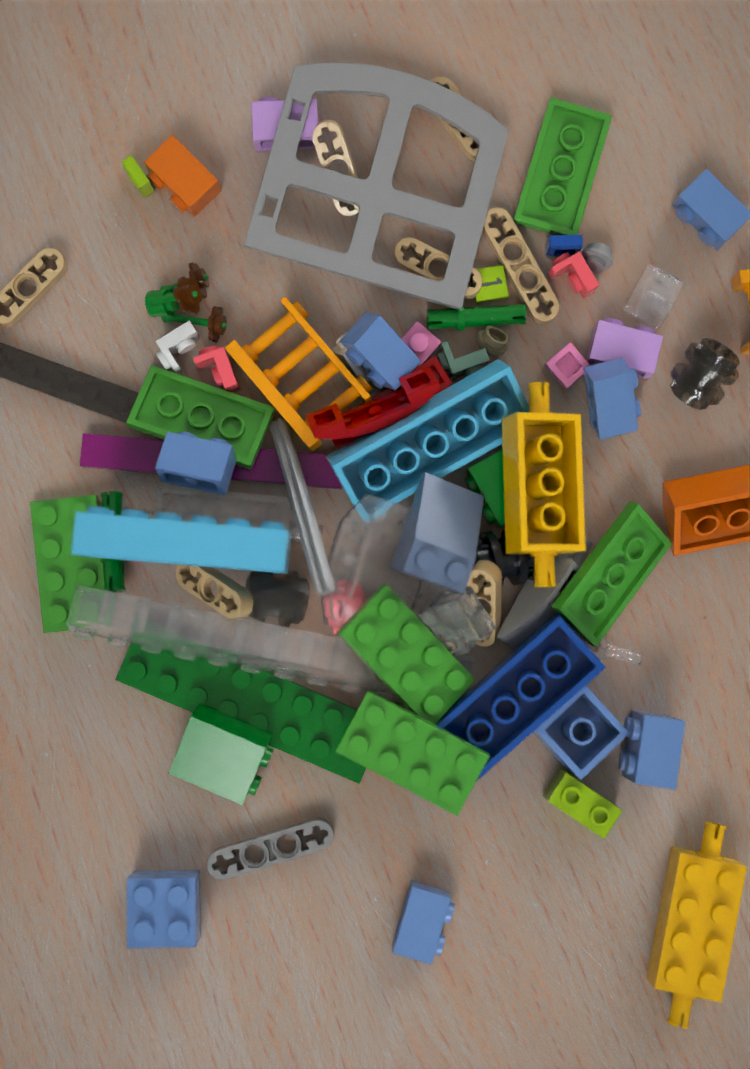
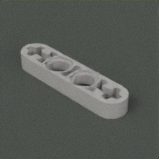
[207,818,334,880]

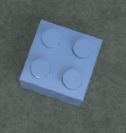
[533,686,630,780]
[618,710,685,790]
[127,870,200,948]

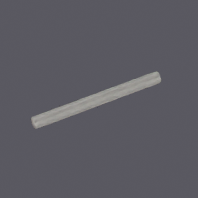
[270,418,335,596]

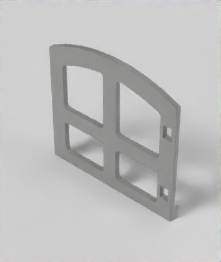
[244,63,509,310]

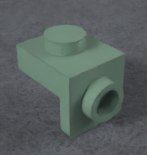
[436,341,490,379]

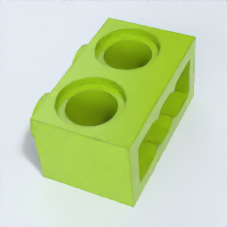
[542,768,623,839]

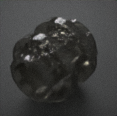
[670,338,740,410]
[245,570,309,628]

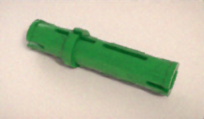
[426,303,527,331]
[100,491,127,593]

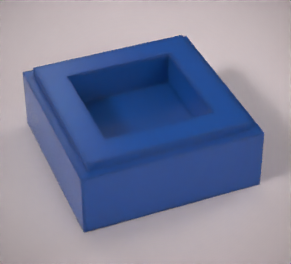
[545,235,583,256]

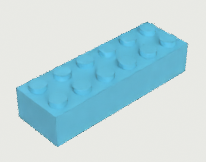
[325,359,529,522]
[71,506,292,574]

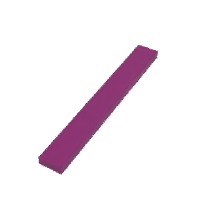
[80,433,342,489]

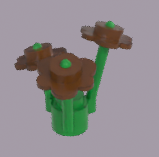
[145,262,227,343]

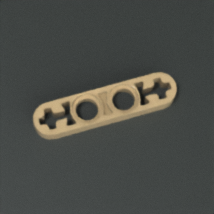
[482,208,559,325]

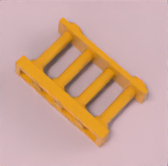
[225,297,373,452]

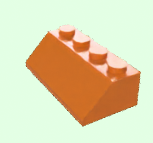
[662,465,750,556]

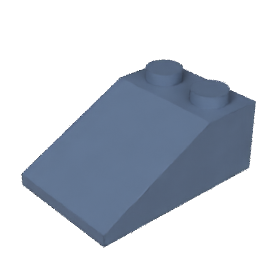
[390,472,484,593]

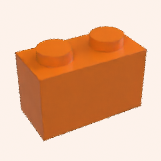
[144,135,222,217]

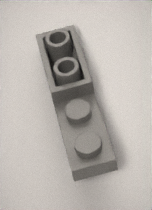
[496,536,593,651]

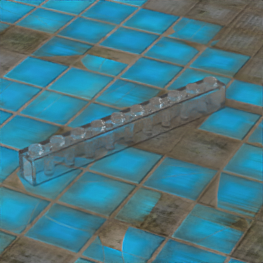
[67,585,396,700]

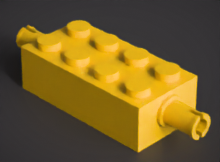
[502,382,586,587]
[646,821,747,1029]

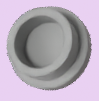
[581,242,613,272]

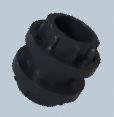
[474,528,534,586]

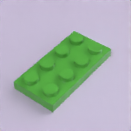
[513,97,613,235]
[126,365,275,470]
[30,494,112,633]
[551,501,672,647]
[337,584,475,724]
[336,689,490,816]

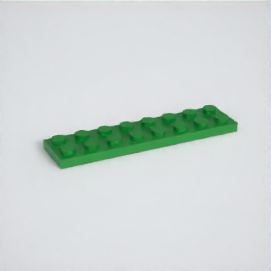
[115,619,366,784]

